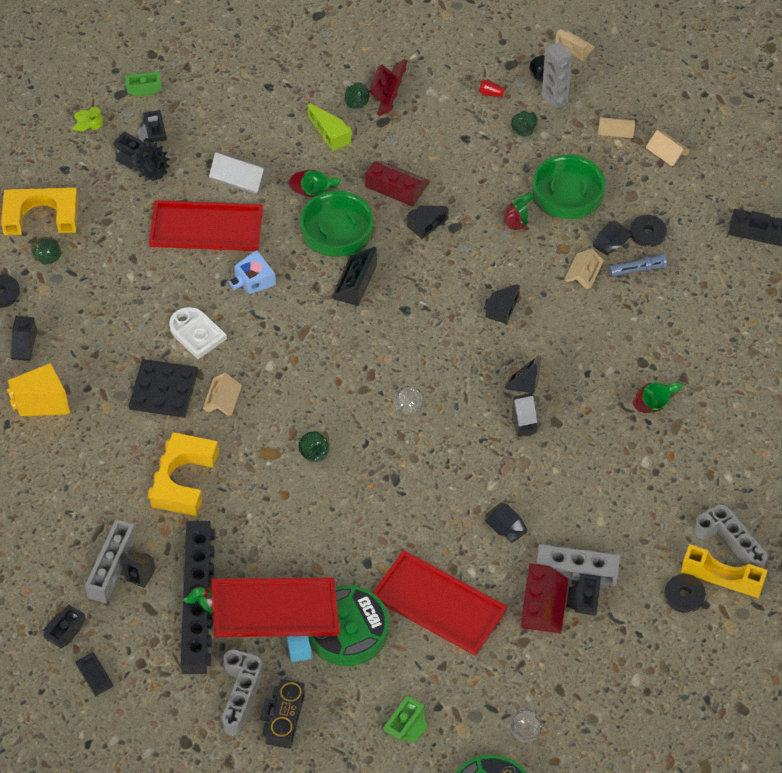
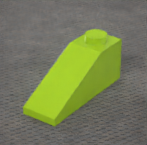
[307,103,352,151]

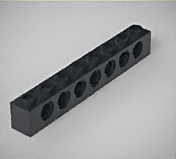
[180,521,215,674]

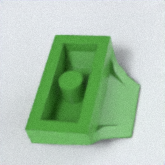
[125,71,162,96]
[383,696,428,743]

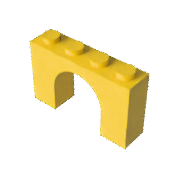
[1,187,79,235]
[148,432,219,517]

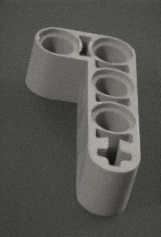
[694,505,767,569]
[222,650,263,736]

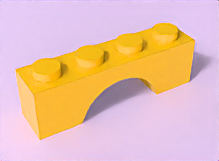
[681,544,768,599]

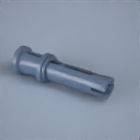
[609,253,667,277]

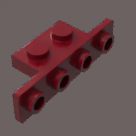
[369,59,408,116]

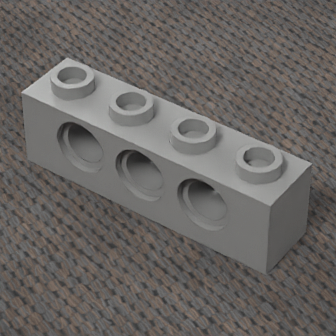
[542,42,572,110]
[85,519,137,604]
[537,544,620,586]

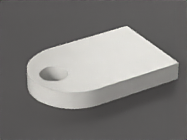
[169,307,227,359]

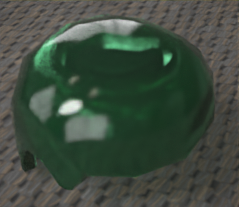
[345,82,370,109]
[511,110,538,137]
[31,237,61,265]
[298,431,330,463]

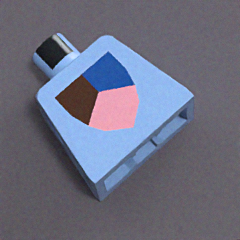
[229,250,276,294]

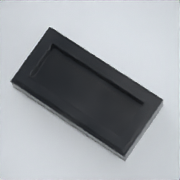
[75,652,114,697]

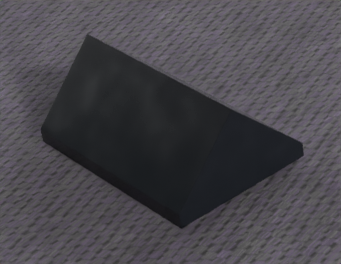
[332,246,377,306]
[504,355,541,393]

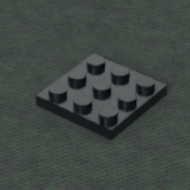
[129,359,198,418]

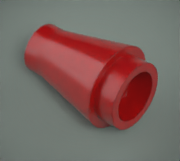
[478,79,505,98]

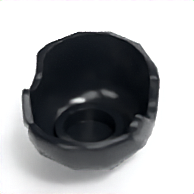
[529,55,545,83]

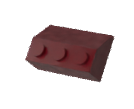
[365,161,430,207]
[521,563,569,634]

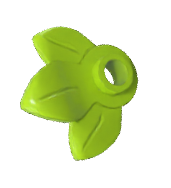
[72,107,103,131]

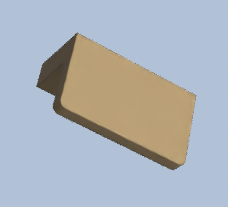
[555,29,594,61]
[598,117,635,138]
[646,130,690,166]
[564,249,604,289]
[203,373,242,416]

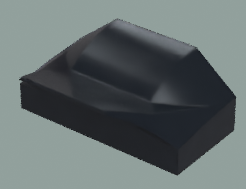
[137,110,167,142]
[113,132,145,169]
[593,220,632,256]
[485,502,527,543]
[566,574,601,616]
[43,604,86,649]

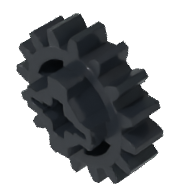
[132,142,170,181]

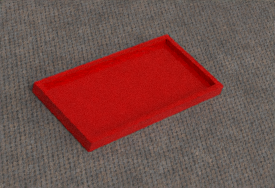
[149,200,263,251]
[372,550,507,656]
[211,577,340,638]

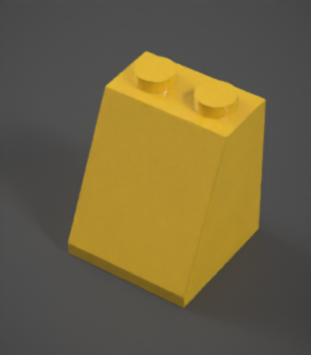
[6,363,70,416]

